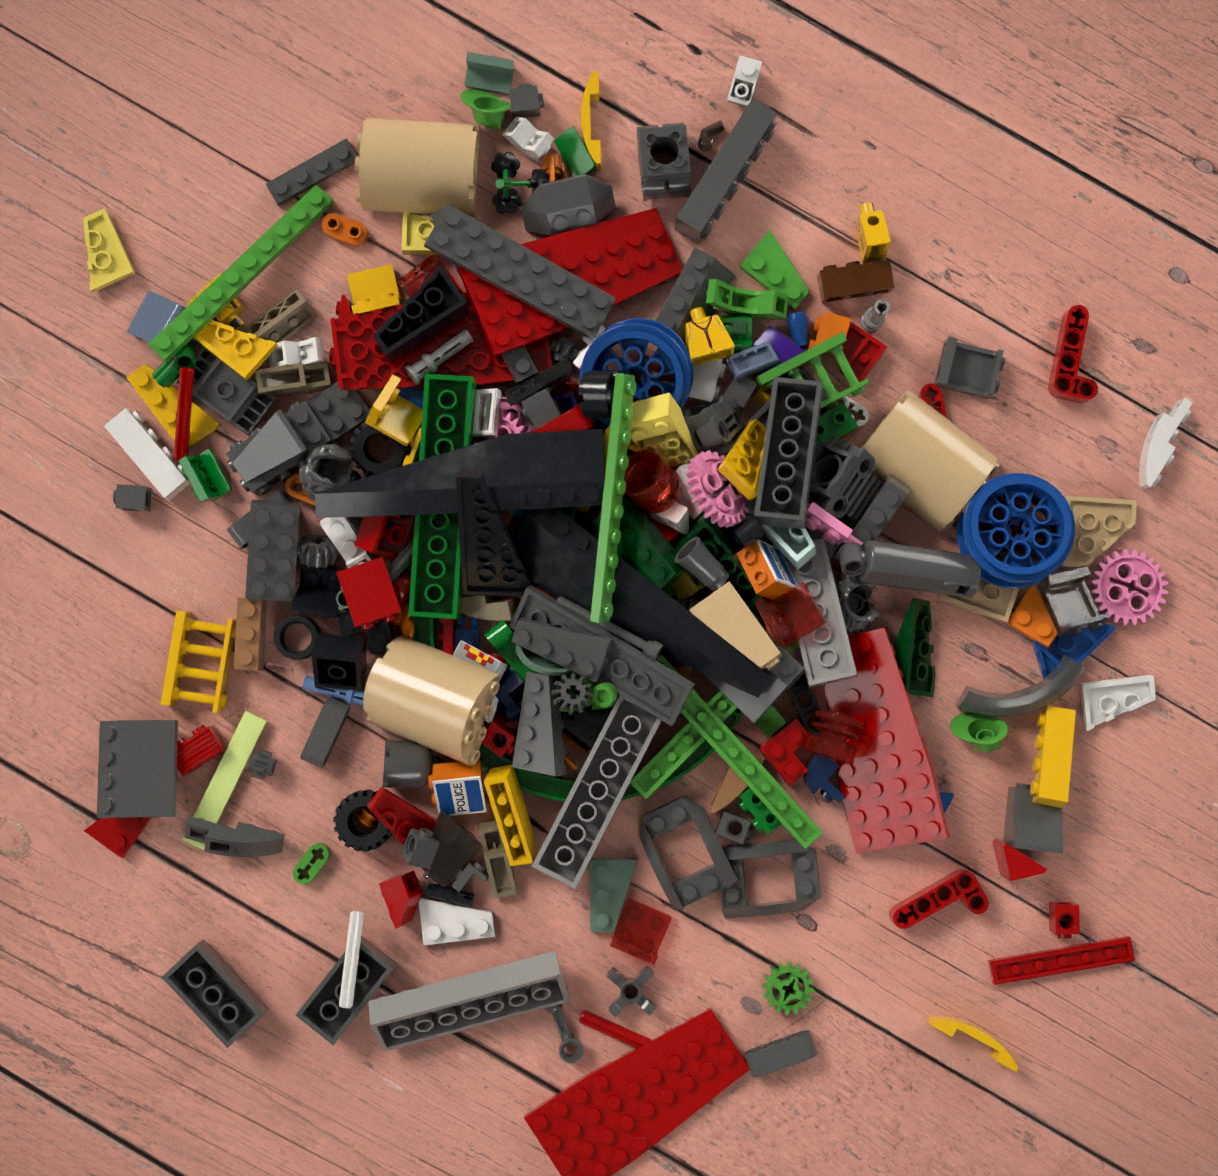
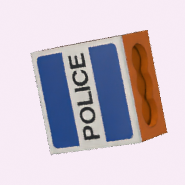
[736,539,799,602]
[428,759,487,817]

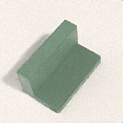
[464,52,515,95]

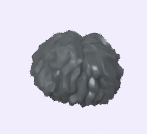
[299,444,353,501]
[834,574,880,633]

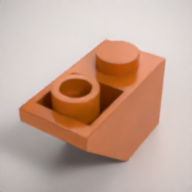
[807,311,851,357]

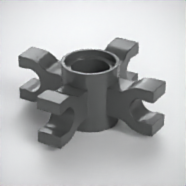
[607,965,656,1017]

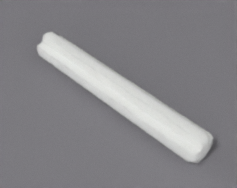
[339,911,364,1008]

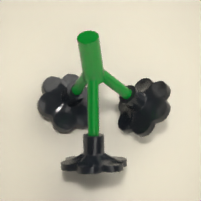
[491,152,550,214]

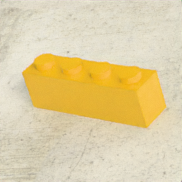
[1030,705,1076,808]
[484,765,539,866]

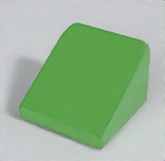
[755,705,787,738]

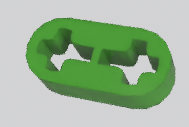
[293,843,330,884]

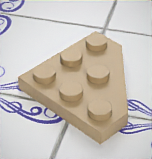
[1060,496,1137,568]
[938,550,1024,624]

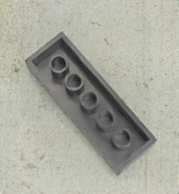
[675,98,777,244]
[754,377,823,529]

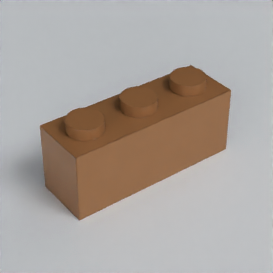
[234,598,267,670]

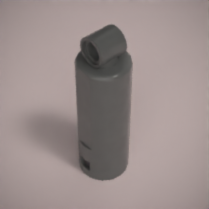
[839,540,981,598]

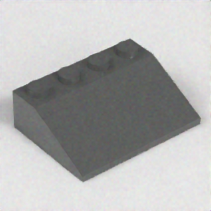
[703,628,805,724]
[97,720,178,819]

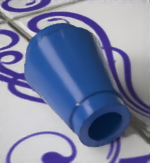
[786,311,809,346]

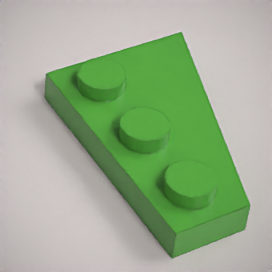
[740,230,809,311]

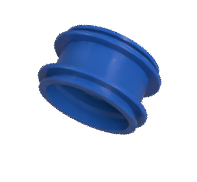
[580,318,694,426]
[957,473,1075,589]

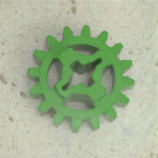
[762,961,815,1015]

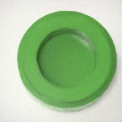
[592,682,618,708]

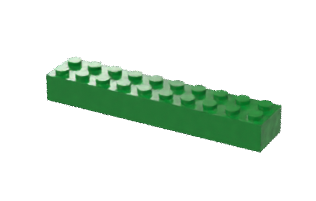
[408,374,477,619]

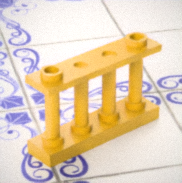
[160,610,236,713]

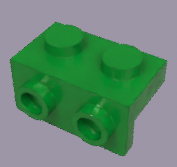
[706,315,753,352]
[179,449,232,502]

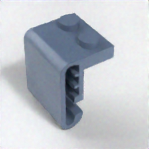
[126,291,197,358]

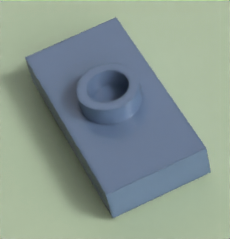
[726,341,779,380]

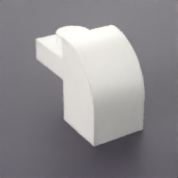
[502,116,554,161]
[269,337,325,368]

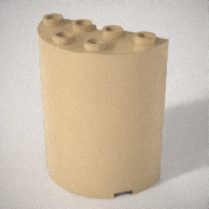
[355,117,481,217]
[862,388,1000,532]
[363,636,500,766]

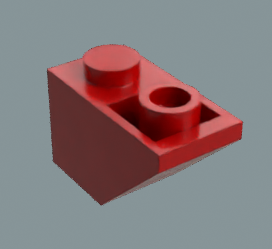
[379,870,422,929]

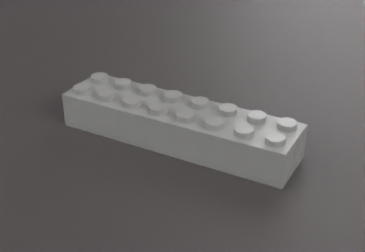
[532,695,661,889]
[368,951,570,1052]

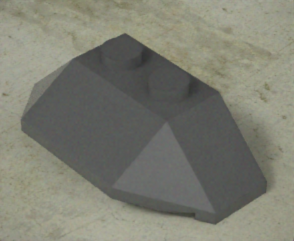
[520,174,616,235]

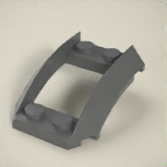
[640,795,738,910]
[721,839,821,918]

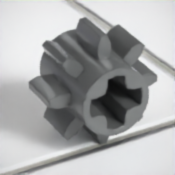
[550,337,578,363]
[248,750,277,780]

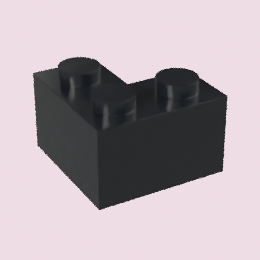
[338,611,396,654]

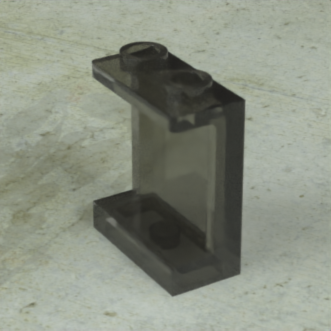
[1037,566,1109,637]

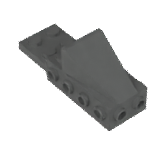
[226,382,370,495]

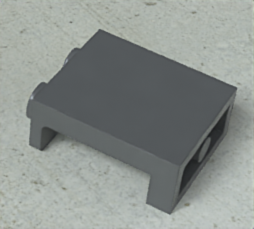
[934,337,1006,399]

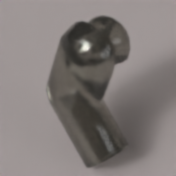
[698,120,725,151]

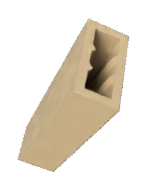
[689,581,782,670]

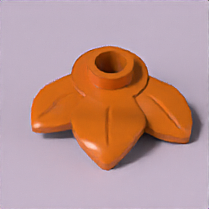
[391,602,415,639]

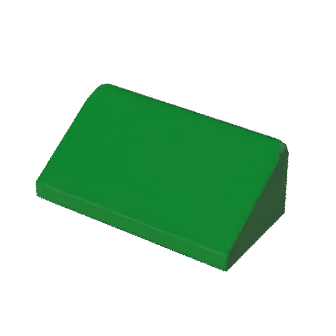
[553,126,596,177]

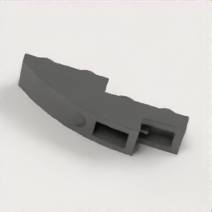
[185,816,285,857]

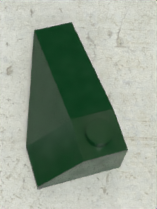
[894,598,936,697]

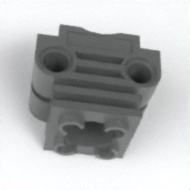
[636,122,691,201]
[683,393,744,462]
[808,435,882,521]

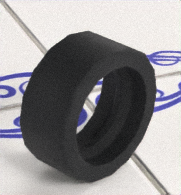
[274,615,321,660]

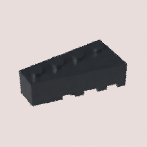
[373,265,469,364]

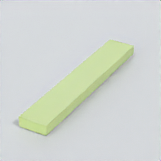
[182,711,268,850]

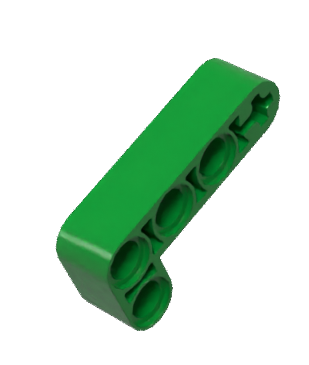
[484,620,535,683]

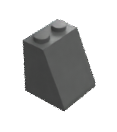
[1003,783,1063,853]

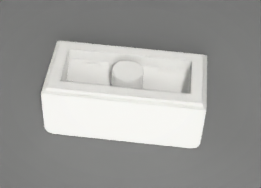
[642,492,689,534]

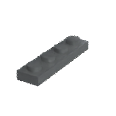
[266,138,357,206]

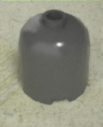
[382,740,437,788]

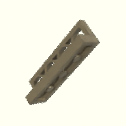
[241,288,319,343]

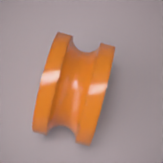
[356,806,378,828]

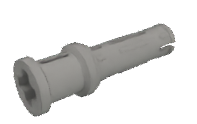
[861,299,890,332]
[405,329,473,385]

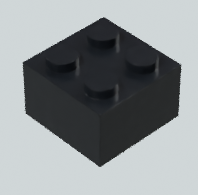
[312,633,367,691]

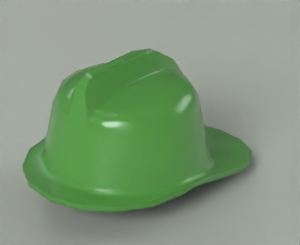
[460,89,511,130]
[950,712,1008,752]

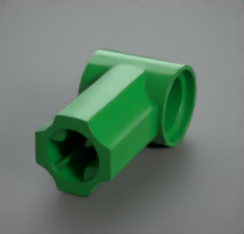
[152,343,196,388]

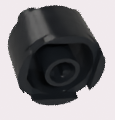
[579,370,622,420]

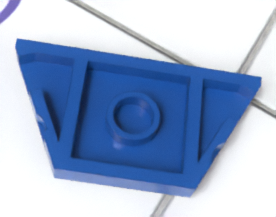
[1032,609,1116,680]

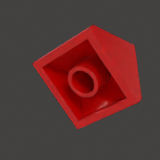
[992,839,1047,881]

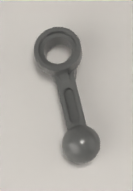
[545,1004,583,1063]

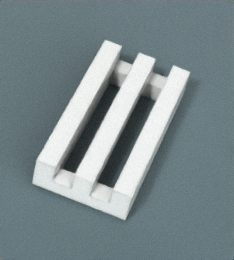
[472,388,501,438]

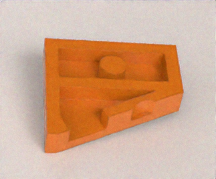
[1007,585,1061,649]

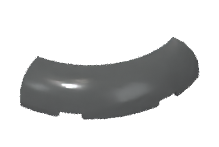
[955,655,1087,717]

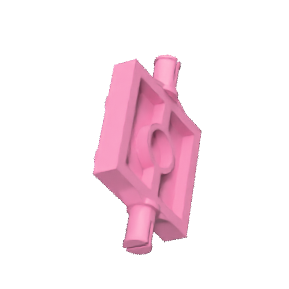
[805,502,863,545]

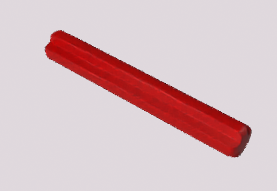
[174,367,194,461]
[579,1010,652,1049]

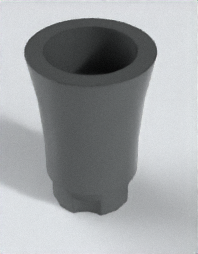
[674,537,729,591]

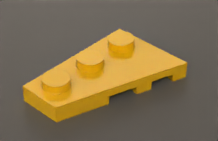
[193,320,278,381]

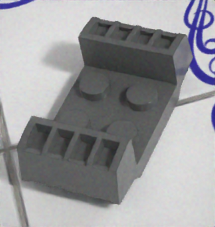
[177,347,277,436]

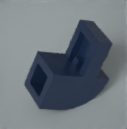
[495,667,525,722]
[804,749,845,803]

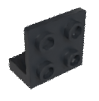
[290,564,347,618]
[561,705,614,751]

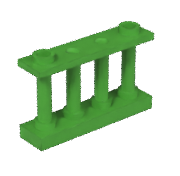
[756,332,869,409]

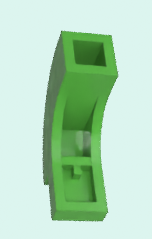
[706,279,789,320]

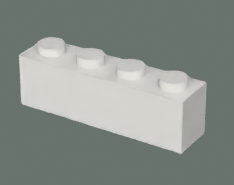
[104,408,191,500]

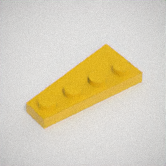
[126,364,221,450]
[717,418,766,501]

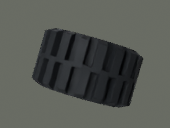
[349,422,411,475]
[333,789,392,852]

